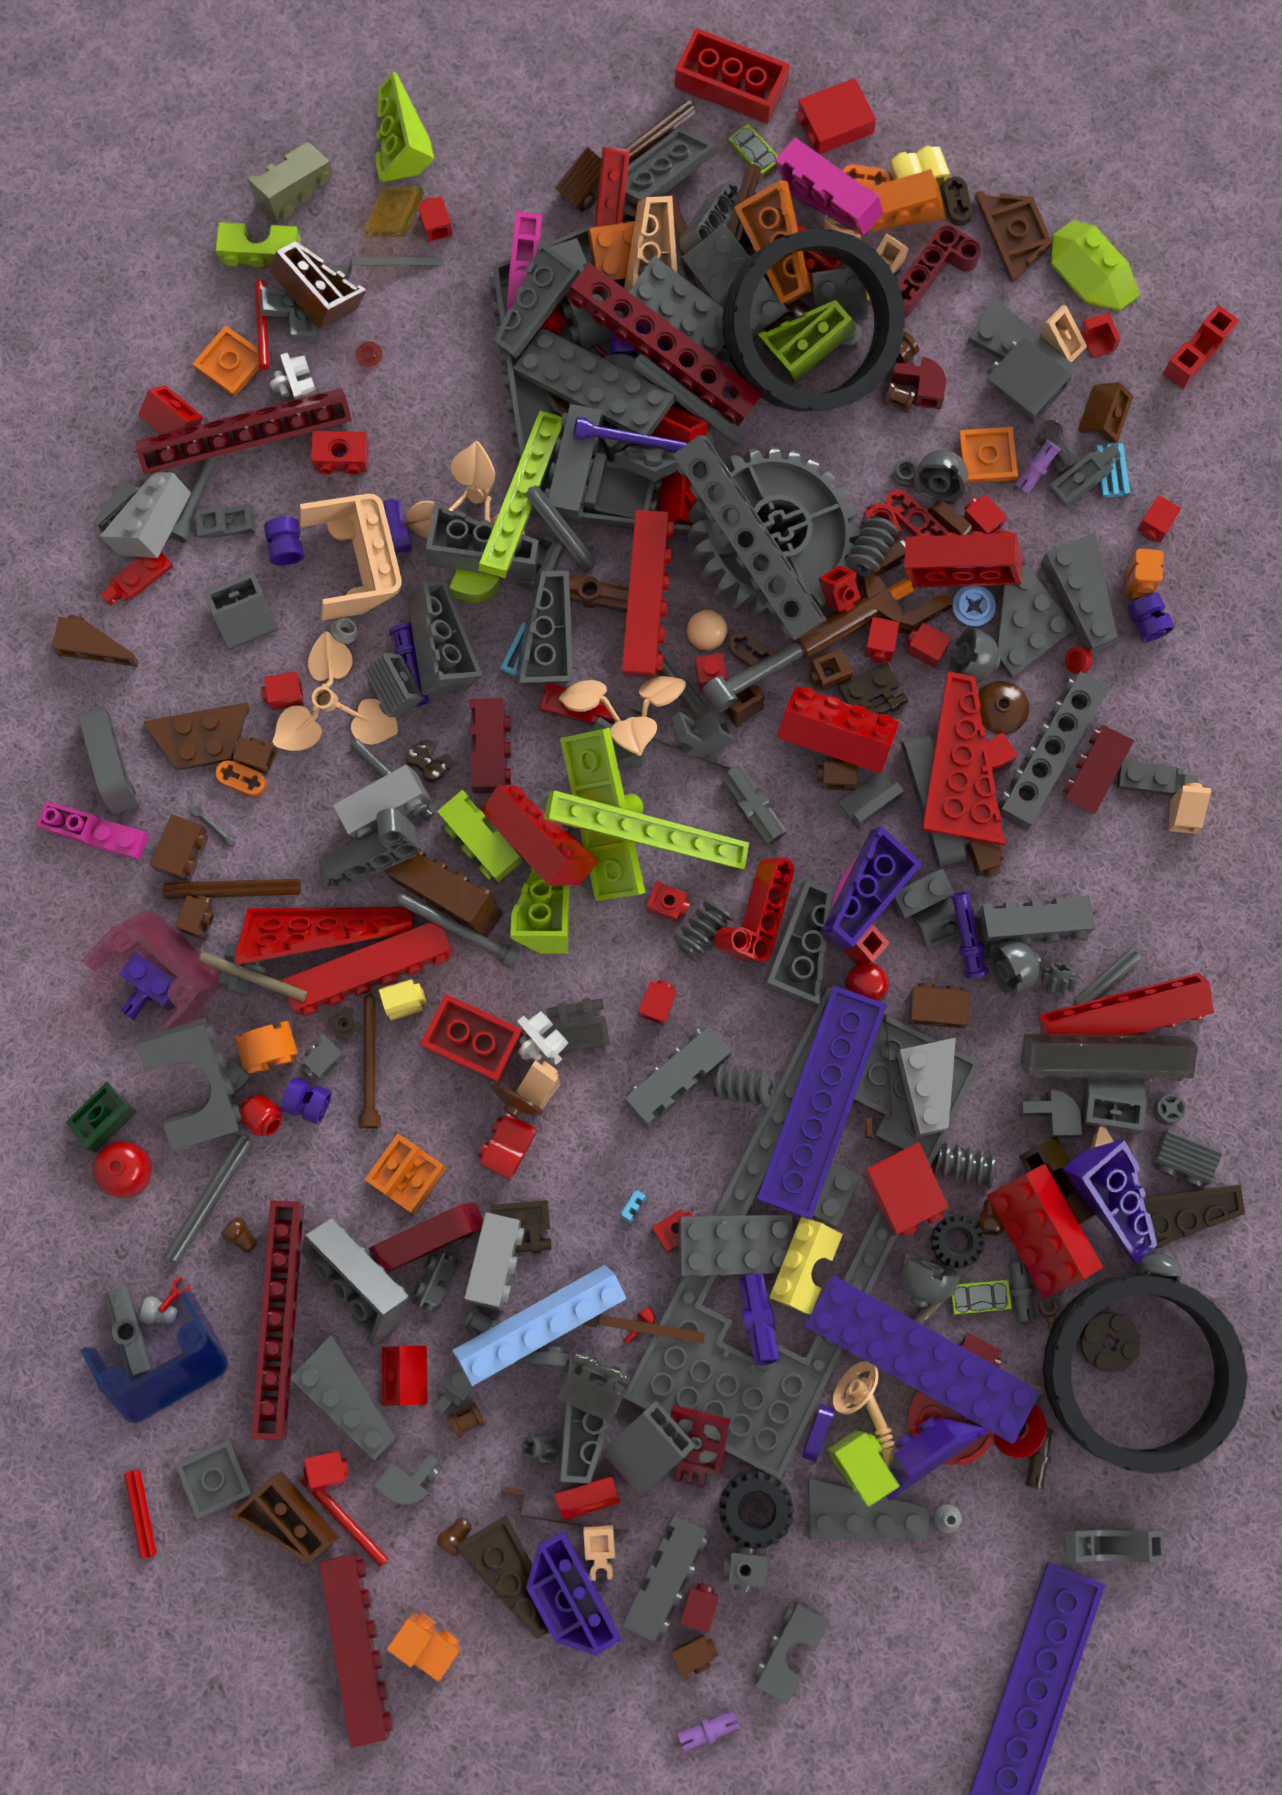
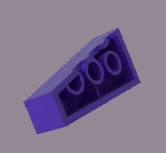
[821,826,922,950]

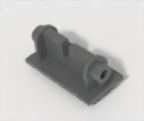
[412,1250,457,1312]

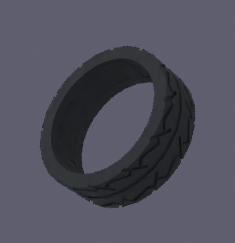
[723,229,905,411]
[1042,1275,1247,1474]

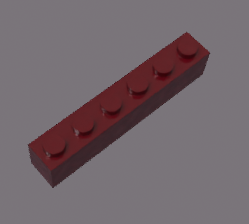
[319,1553,393,1748]

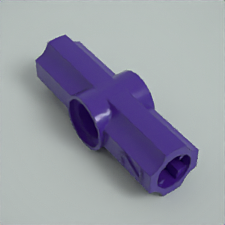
[739,1273,780,1366]

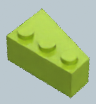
[437,789,523,882]

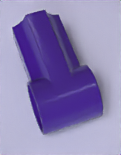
[383,499,412,554]

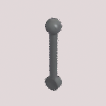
[191,806,235,847]

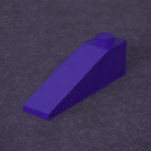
[1063,1139,1157,1264]

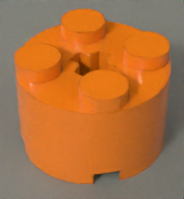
[234,1021,298,1074]

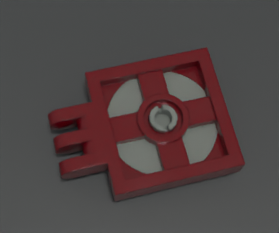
[670,1405,731,1488]

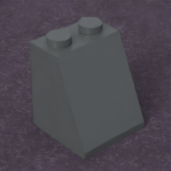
[986,337,1072,424]

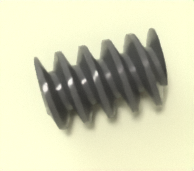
[846,516,899,577]
[674,900,734,963]
[713,1063,777,1107]
[933,1142,996,1190]

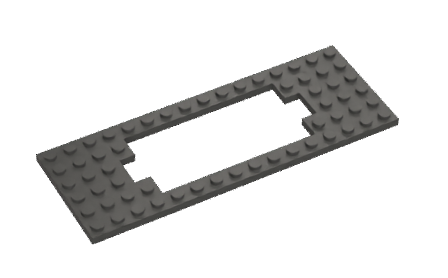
[623,987,981,1479]

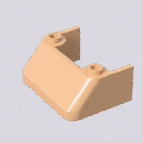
[299,494,402,621]

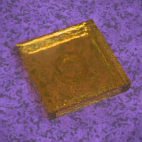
[363,186,425,237]

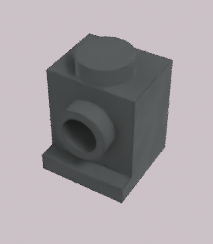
[300,1033,346,1080]

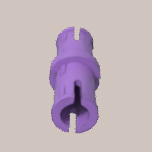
[1015,440,1061,494]
[677,1710,740,1752]

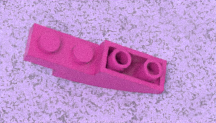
[506,211,542,313]
[36,801,150,860]

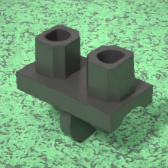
[218,940,267,996]

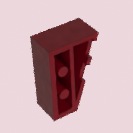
[469,698,511,794]
[1062,725,1134,814]

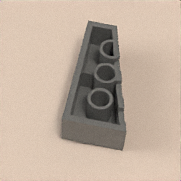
[1041,532,1117,655]
[761,879,833,1007]
[975,896,1095,950]
[290,1334,398,1461]

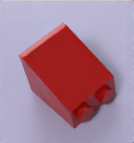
[862,1142,949,1238]

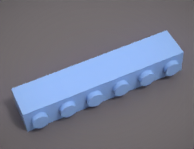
[452,1265,626,1386]

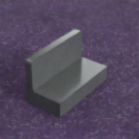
[839,772,904,829]
[911,892,978,950]

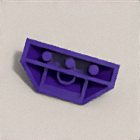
[886,1417,987,1501]
[526,1531,622,1656]

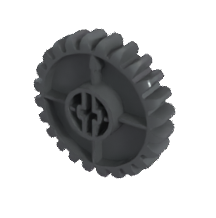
[687,447,860,622]

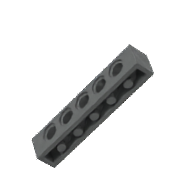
[998,672,1110,831]

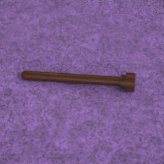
[358,994,381,1129]

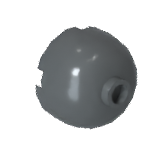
[913,450,968,504]
[949,627,1000,683]
[988,939,1041,998]
[900,1254,960,1307]

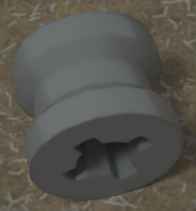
[1153,1094,1186,1125]

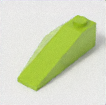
[375,72,434,182]
[510,867,570,954]

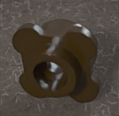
[328,1007,361,1041]

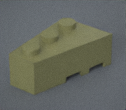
[247,142,333,224]

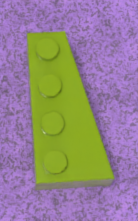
[826,1430,899,1507]

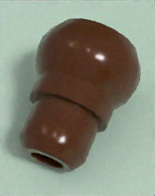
[978,1199,1005,1236]
[221,1217,257,1253]
[436,1517,472,1557]

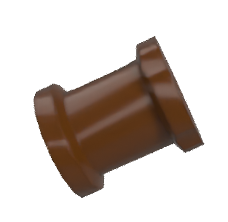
[883,381,917,414]
[448,1402,485,1438]

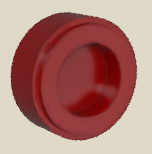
[1065,646,1093,674]

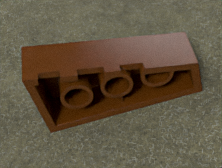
[383,848,504,938]

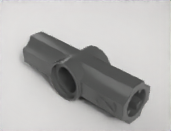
[721,765,787,846]
[103,1286,153,1378]

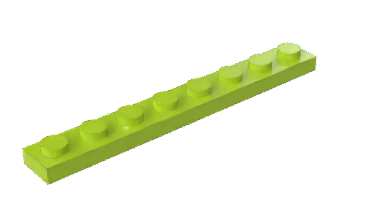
[479,411,563,578]
[544,790,749,870]

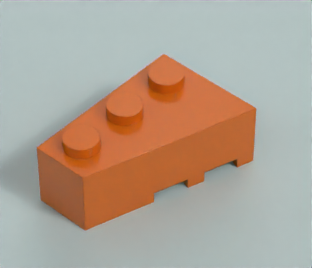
[867,169,947,231]

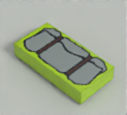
[728,124,778,179]
[951,1280,1012,1315]

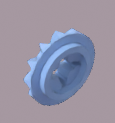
[952,586,996,628]

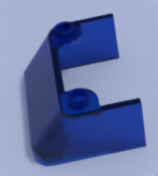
[80,1291,229,1423]

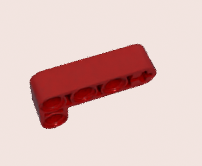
[714,857,794,962]

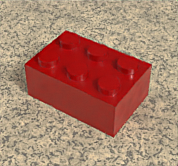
[420,993,524,1085]

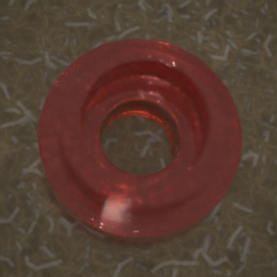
[356,341,382,367]

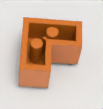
[387,1612,462,1682]

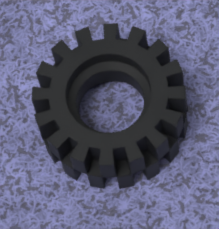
[930,1215,985,1268]

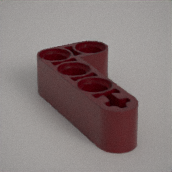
[898,225,981,317]
[368,1202,484,1274]

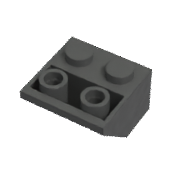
[203,571,279,650]
[1081,1070,1147,1135]

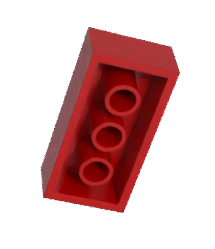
[675,27,790,124]
[904,530,1023,588]
[776,686,899,774]
[986,1164,1104,1299]

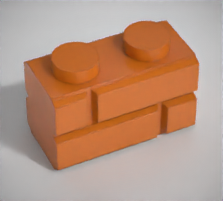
[1124,549,1164,602]

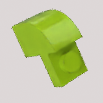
[449,570,501,603]

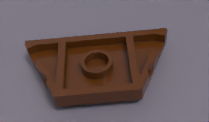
[975,191,1052,283]
[144,702,250,771]

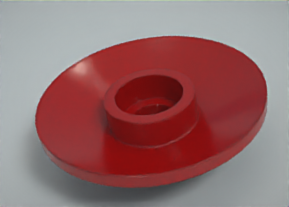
[993,1404,1047,1458]

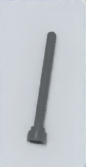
[169,456,218,543]
[396,894,521,969]

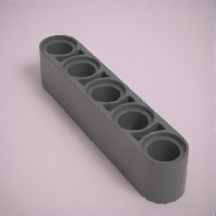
[901,734,966,867]

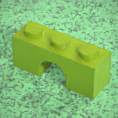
[216,222,301,268]

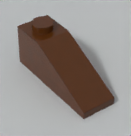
[52,615,139,667]

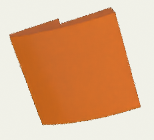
[364,1133,447,1215]

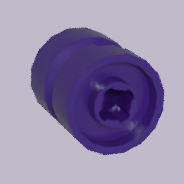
[264,517,305,566]
[1127,592,1175,643]
[280,1077,332,1125]

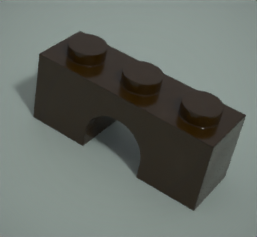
[1019,1136,1096,1224]

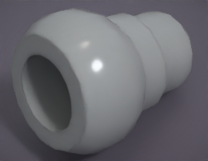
[139,1296,178,1325]
[933,1504,962,1533]

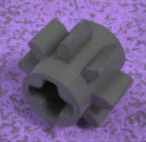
[1041,962,1077,997]
[522,1429,558,1467]

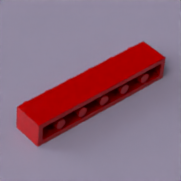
[622,510,675,678]
[282,922,454,1017]
[1038,973,1214,1056]

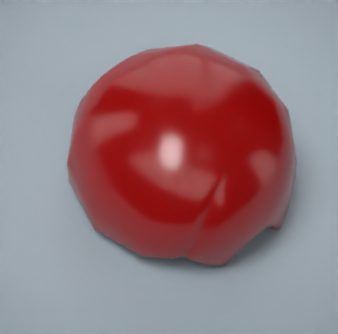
[845,963,890,1001]

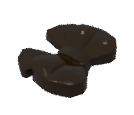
[405,740,452,782]

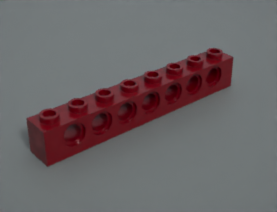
[566,262,763,427]
[135,388,352,475]
[251,1200,304,1440]

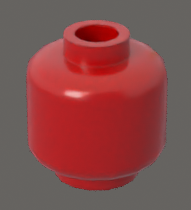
[240,1094,282,1137]

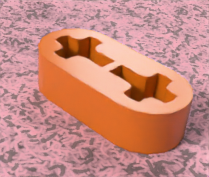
[842,165,890,188]
[216,760,267,797]

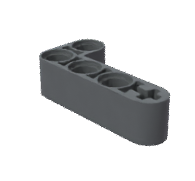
[680,180,740,254]
[78,706,140,816]
[319,808,419,890]

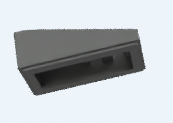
[94,480,139,533]

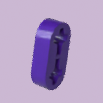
[801,1404,835,1462]

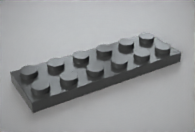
[513,328,675,436]

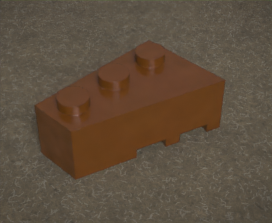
[269,241,366,329]
[229,1471,340,1565]

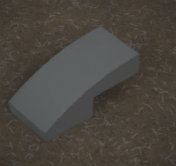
[195,504,256,538]

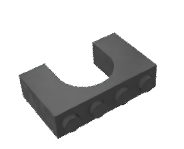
[136,1018,241,1151]

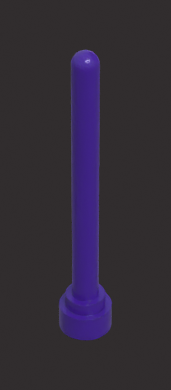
[573,416,688,452]

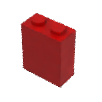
[795,78,876,155]

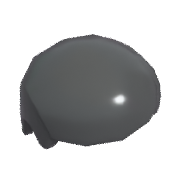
[1136,1253,1182,1282]

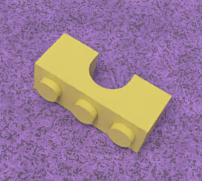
[769,1217,843,1315]

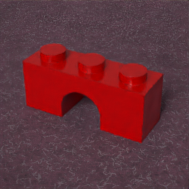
[1163,304,1239,390]

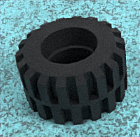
[719,1471,794,1549]

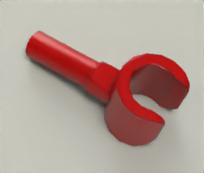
[157,1278,191,1313]
[624,1307,656,1345]

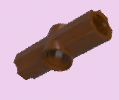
[569,575,629,612]

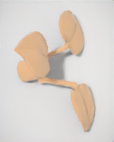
[405,441,525,539]
[272,631,398,751]
[559,676,686,756]

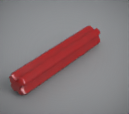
[124,1469,157,1559]

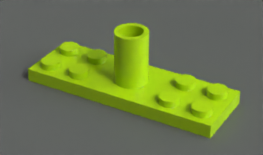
[560,728,646,901]

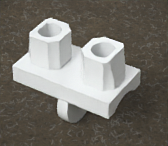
[270,352,317,400]
[518,1011,568,1064]

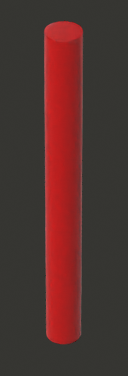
[255,279,269,370]
[300,1477,389,1567]

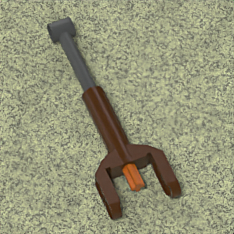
[702,539,953,713]

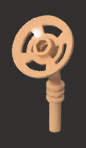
[833,1361,894,1468]

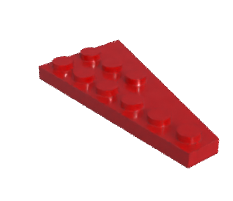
[921,672,1006,846]
[235,907,414,965]

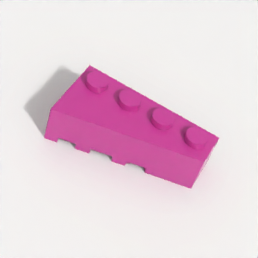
[775,137,884,236]

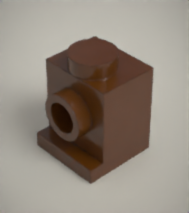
[809,648,853,691]
[723,685,765,728]
[232,737,278,775]
[817,758,857,791]
[966,840,1003,878]
[175,895,214,941]
[671,1634,719,1682]

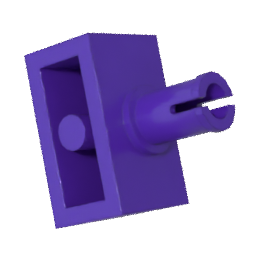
[118,952,187,1021]

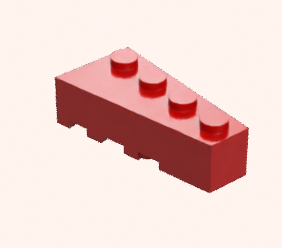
[481,785,599,885]

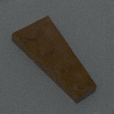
[1143,1184,1245,1249]
[453,1515,549,1639]

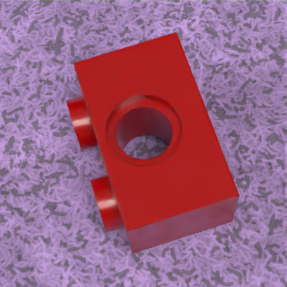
[311,431,369,475]

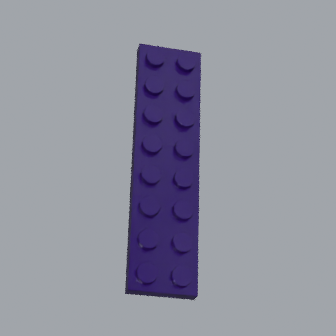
[757,985,887,1220]
[805,1275,1041,1444]
[968,1561,1105,1795]

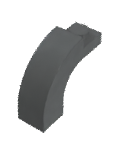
[1063,1528,1164,1563]

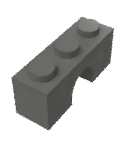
[753,1601,830,1705]

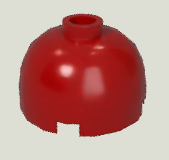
[93,1141,153,1198]

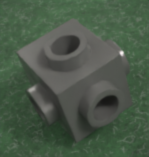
[723,1546,767,1592]

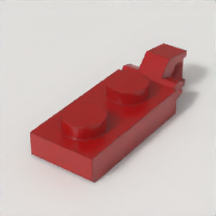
[101,552,173,606]
[539,683,617,725]

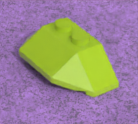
[1051,220,1140,311]

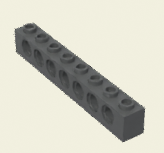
[673,435,827,640]

